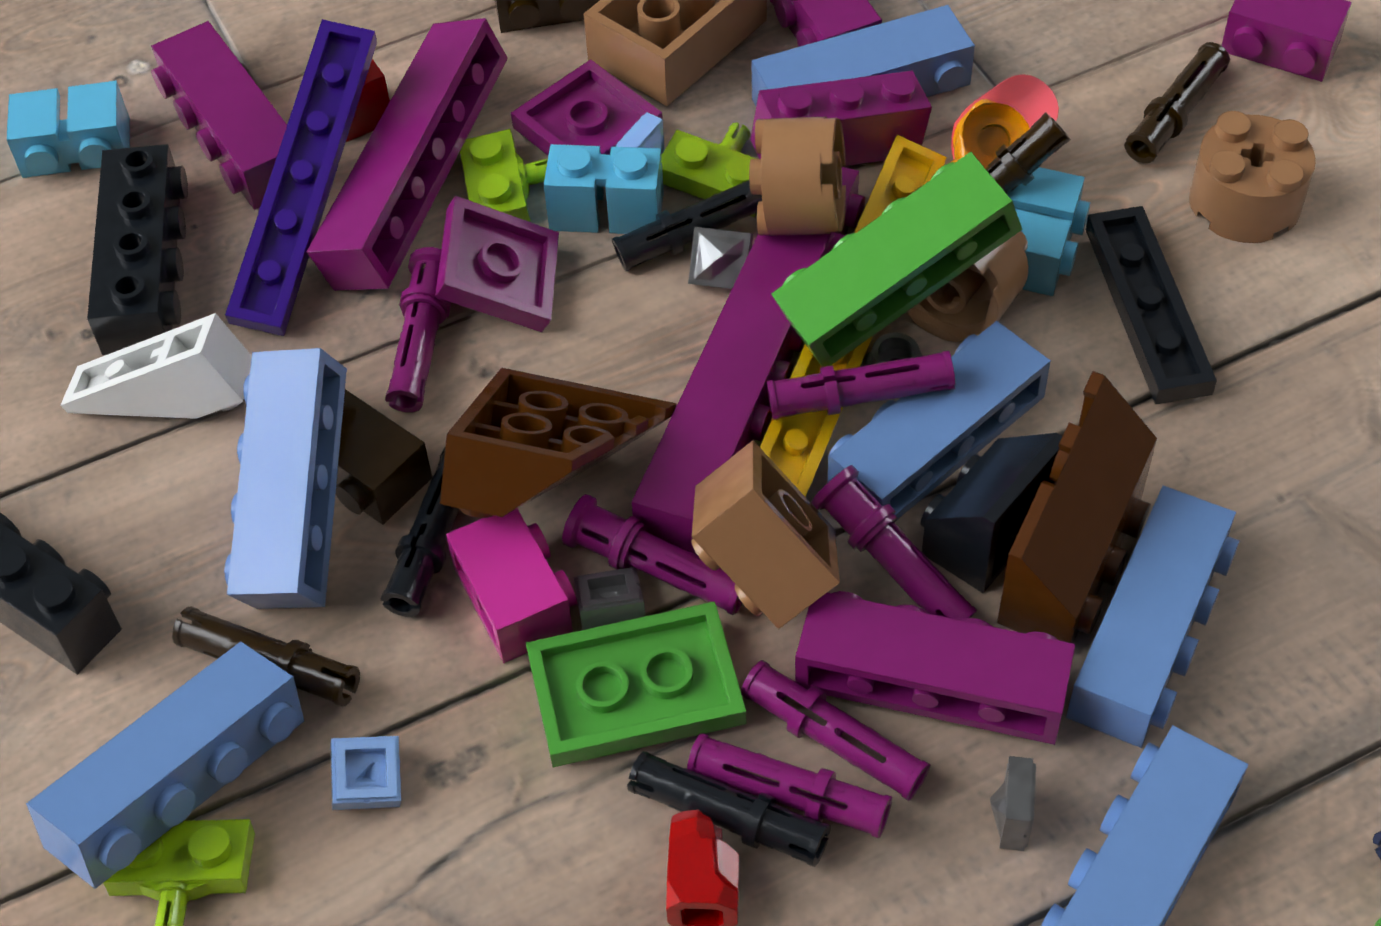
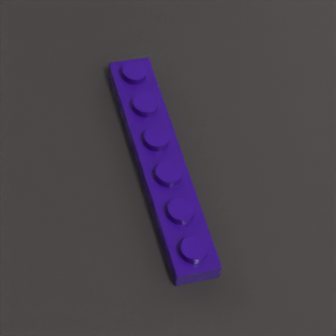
[225,19,377,336]

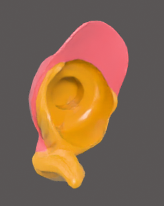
[950,74,1059,168]

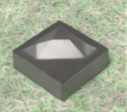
[688,227,753,289]
[574,567,646,630]
[990,756,1036,851]

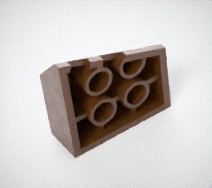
[440,368,677,518]
[997,371,1157,643]

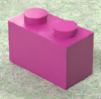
[446,508,577,663]

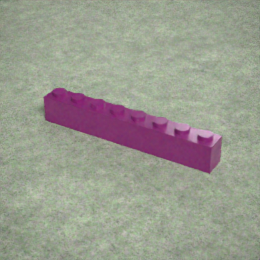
[631,167,865,554]

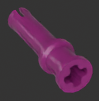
[385,247,452,413]
[811,465,977,620]
[562,494,743,615]

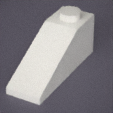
[60,313,252,419]

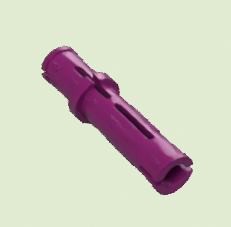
[767,351,955,420]
[741,660,931,801]
[687,733,892,839]

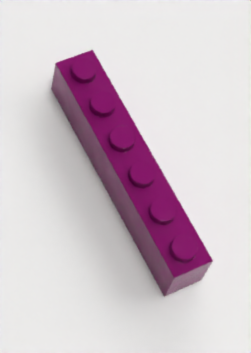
[306,18,508,291]

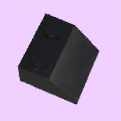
[920,433,1063,593]

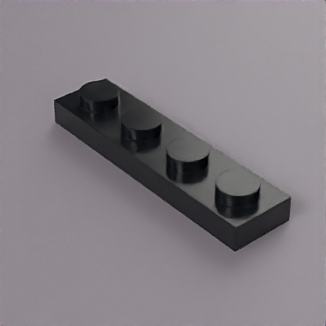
[1085,206,1217,405]

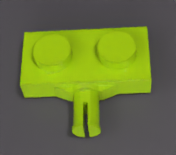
[662,122,757,218]
[460,129,548,221]
[103,819,255,926]

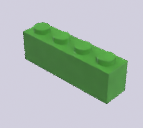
[771,152,1023,367]

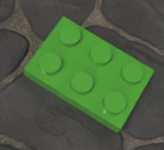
[526,601,747,768]

